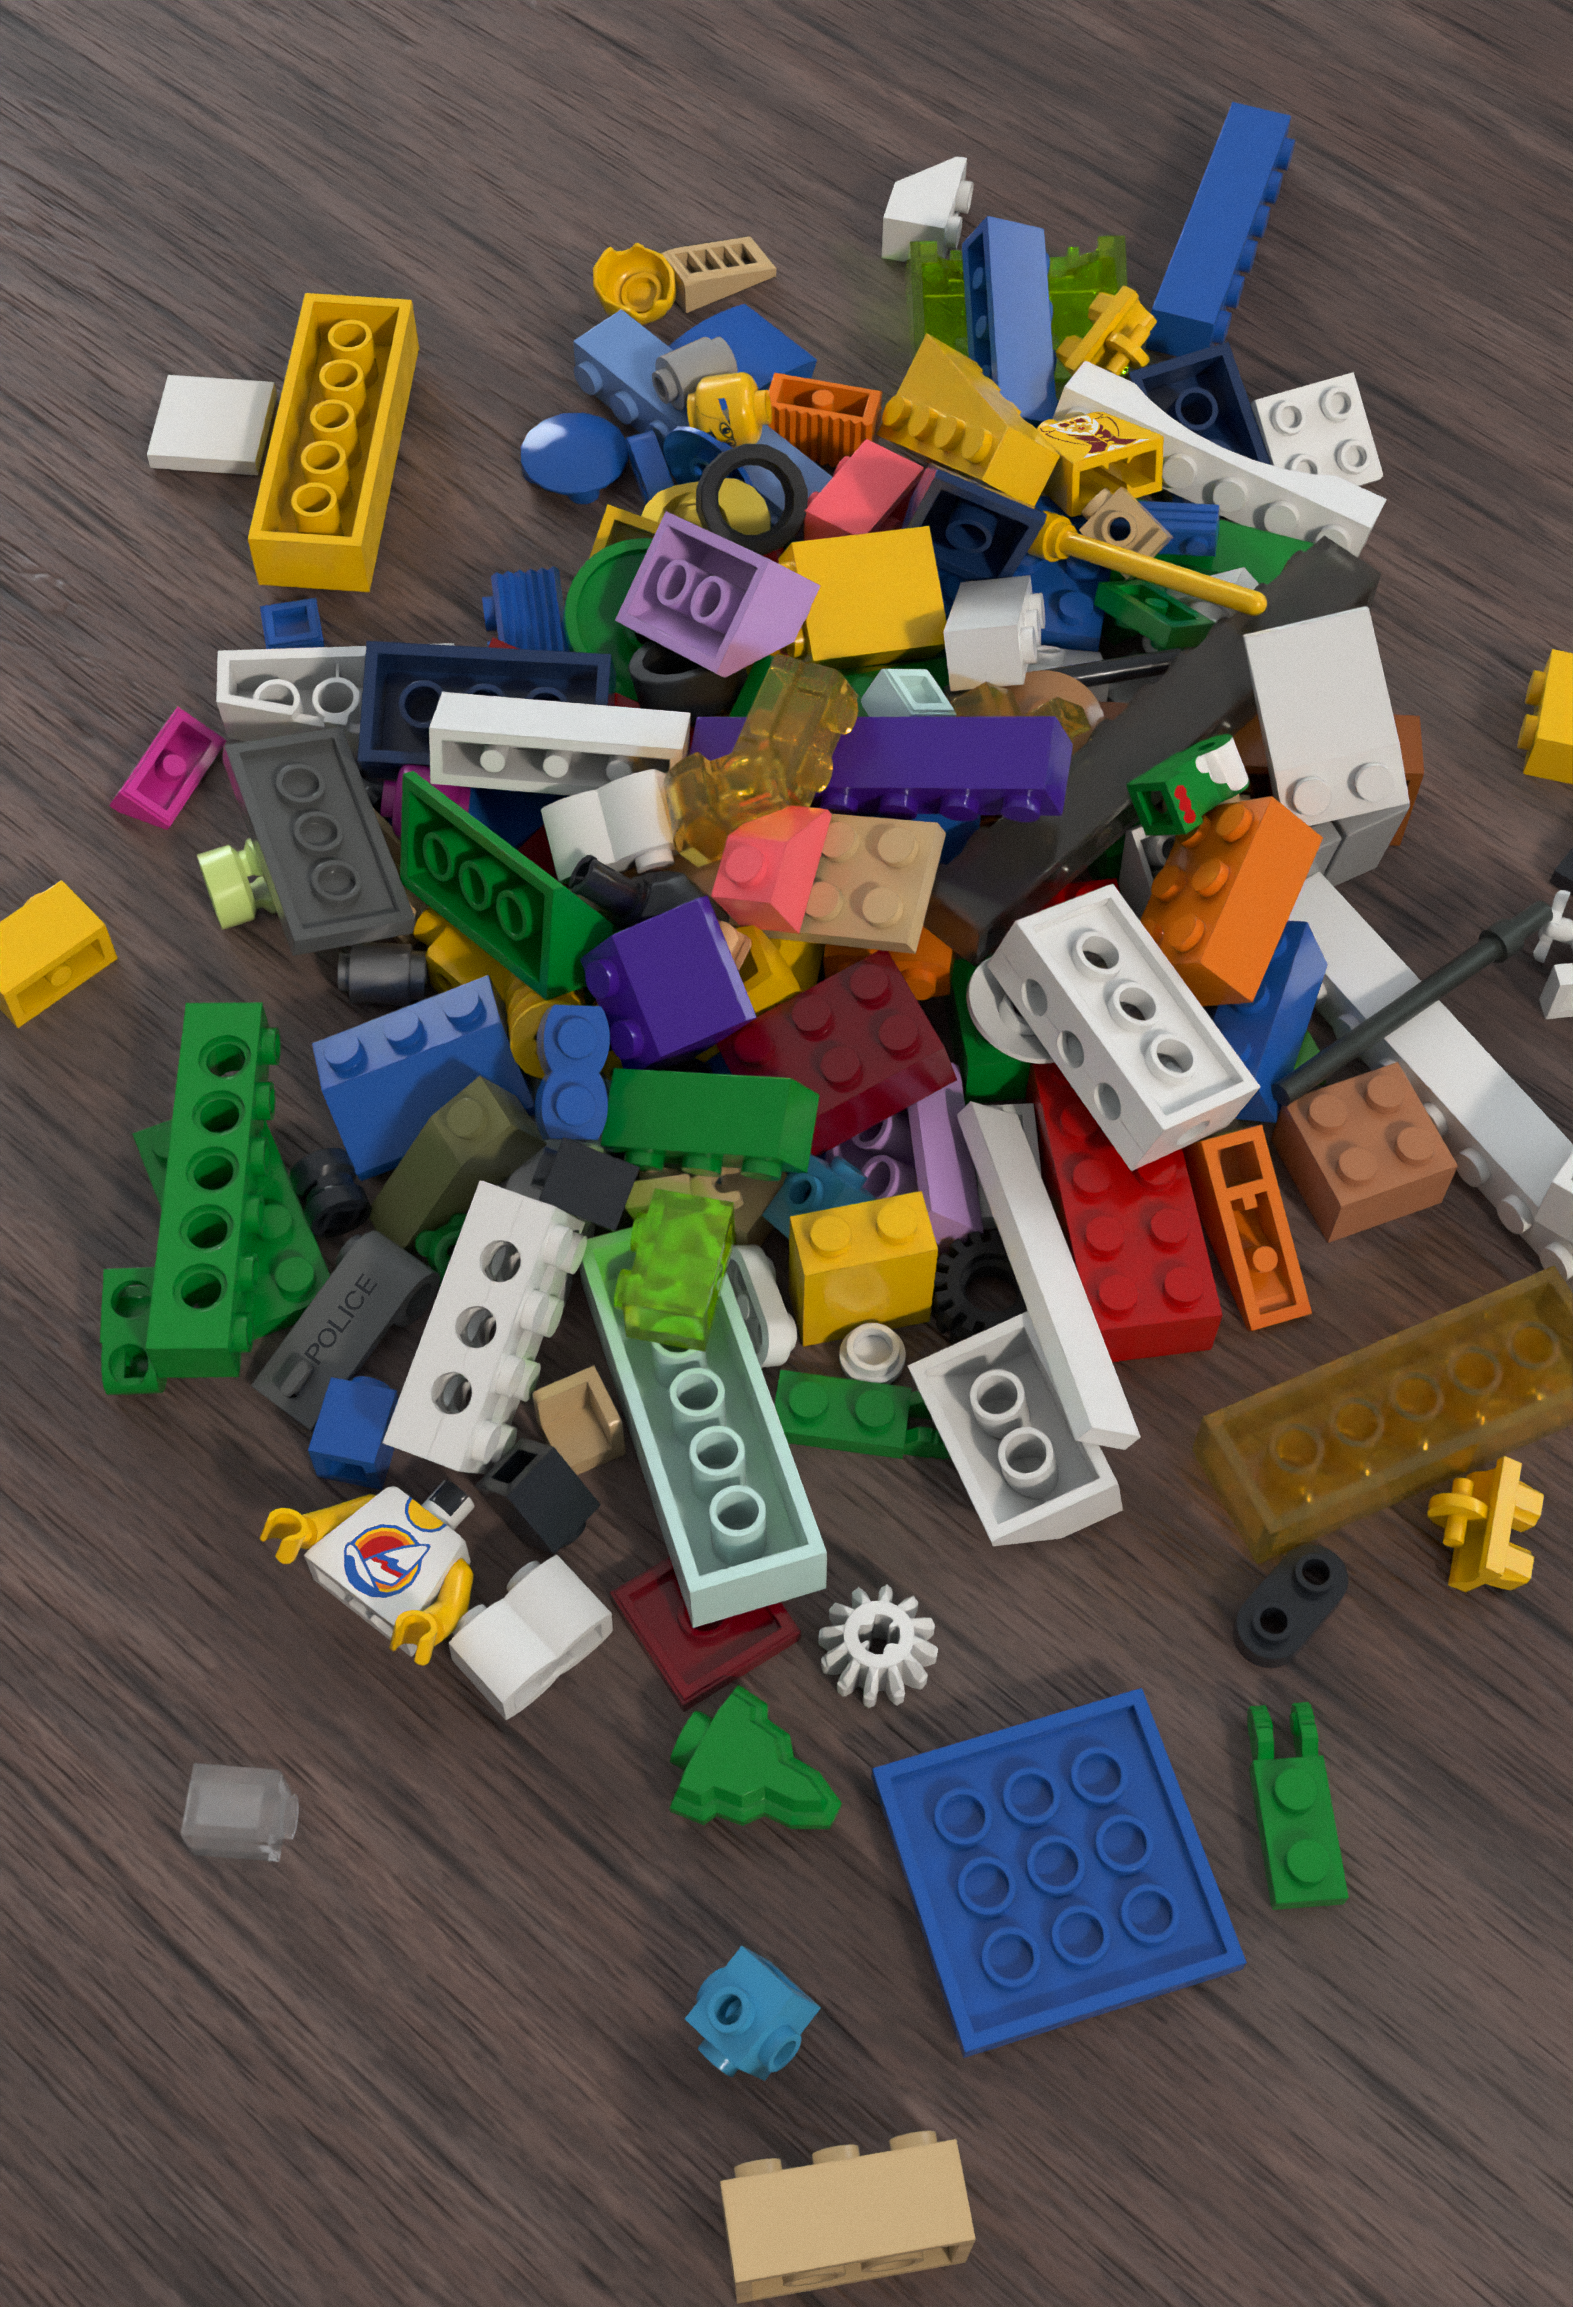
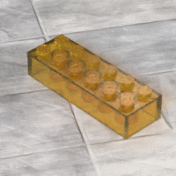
[1192,1265,1573,1565]

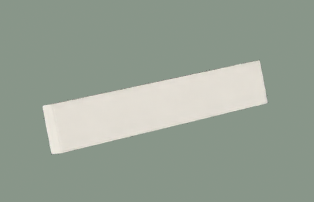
[957,1101,1141,1450]

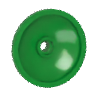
[563,538,653,703]

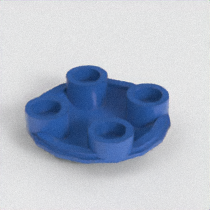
[521,413,628,504]

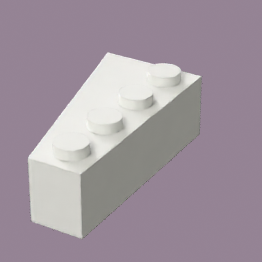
[216,643,455,759]

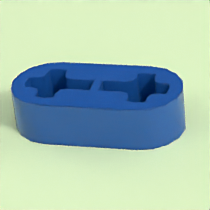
[626,430,674,505]

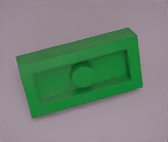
[1094,579,1216,653]

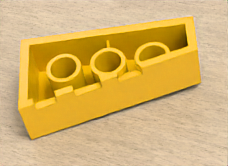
[876,333,1060,506]

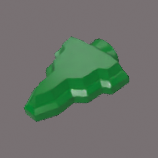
[669,1685,842,1829]

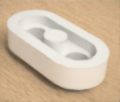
[720,1244,797,1368]

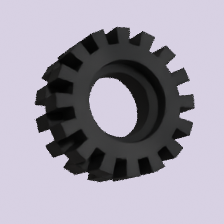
[931,1230,1028,1345]

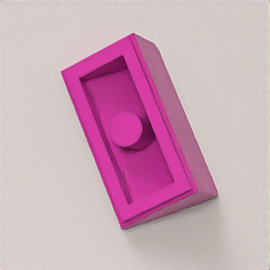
[109,706,227,830]

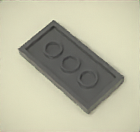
[223,727,416,956]

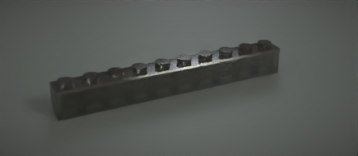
[923,535,1381,967]

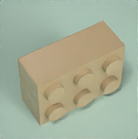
[720,2131,976,2304]

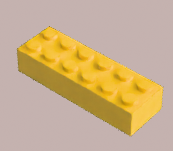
[248,293,419,592]

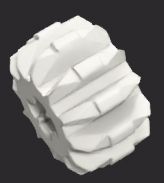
[818,1584,938,1709]

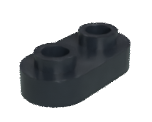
[1233,1544,1348,1668]

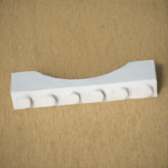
[1053,361,1387,575]

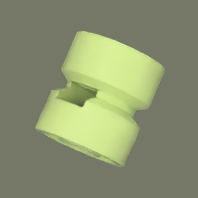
[197,838,277,930]

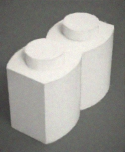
[541,769,690,885]
[449,1555,613,1720]

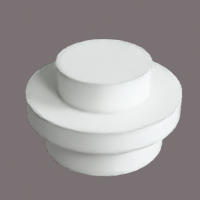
[839,1323,906,1384]

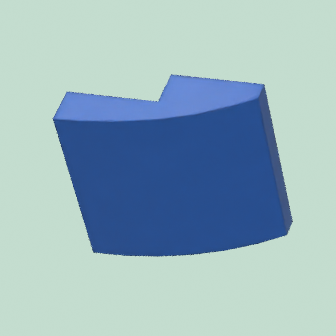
[669,304,817,391]

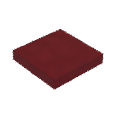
[610,1556,801,1712]

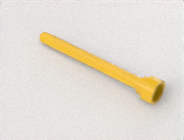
[1027,511,1267,616]

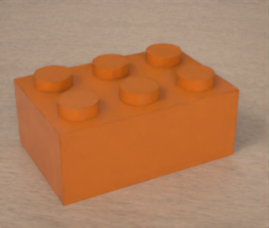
[1140,796,1323,1006]

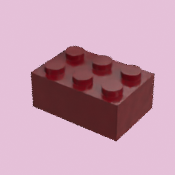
[716,950,957,1173]

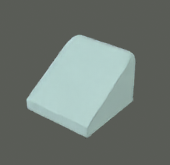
[861,669,957,717]

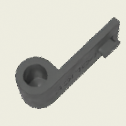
[251,1230,440,1432]

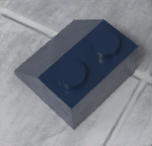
[901,463,1047,581]

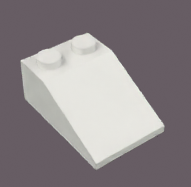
[1243,606,1410,826]

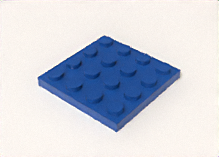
[871,1688,1247,2058]

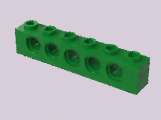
[145,1002,281,1378]

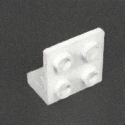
[1250,372,1383,486]

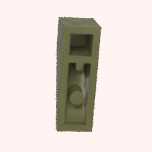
[369,1076,547,1255]

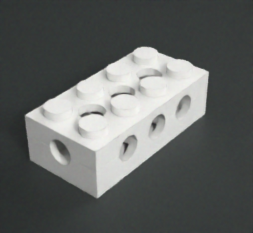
[987,884,1260,1171]
[383,1180,587,1474]

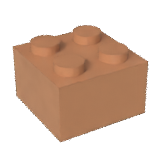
[1271,1062,1458,1243]

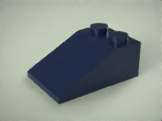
[1124,342,1271,519]

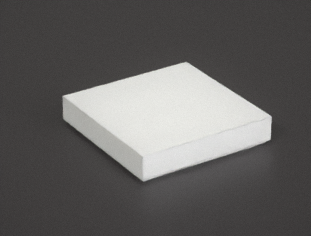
[147,375,277,475]

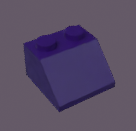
[580,896,757,1071]

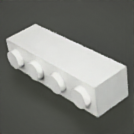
[429,692,691,805]

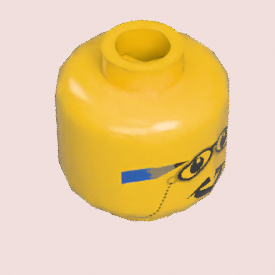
[687,372,772,448]

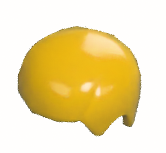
[593,243,676,325]

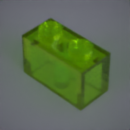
[614,1188,736,1352]

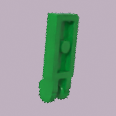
[774,1370,951,1460]
[1247,1702,1349,1910]

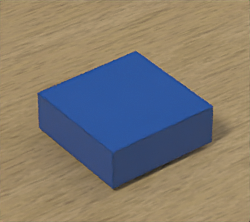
[260,598,325,649]

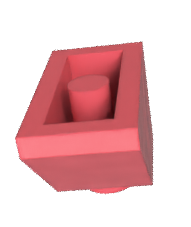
[711,803,832,934]

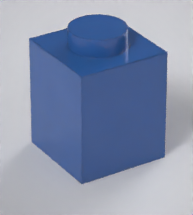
[308,1376,399,1490]

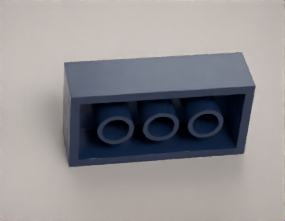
[357,641,617,779]

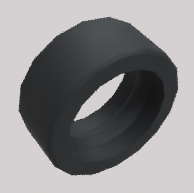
[696,444,808,555]
[628,640,748,722]

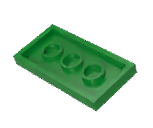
[132,1119,330,1340]

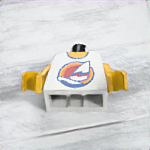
[259,1480,475,1666]

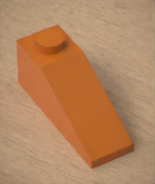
[1182,1125,1312,1331]

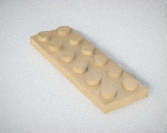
[569,801,946,954]

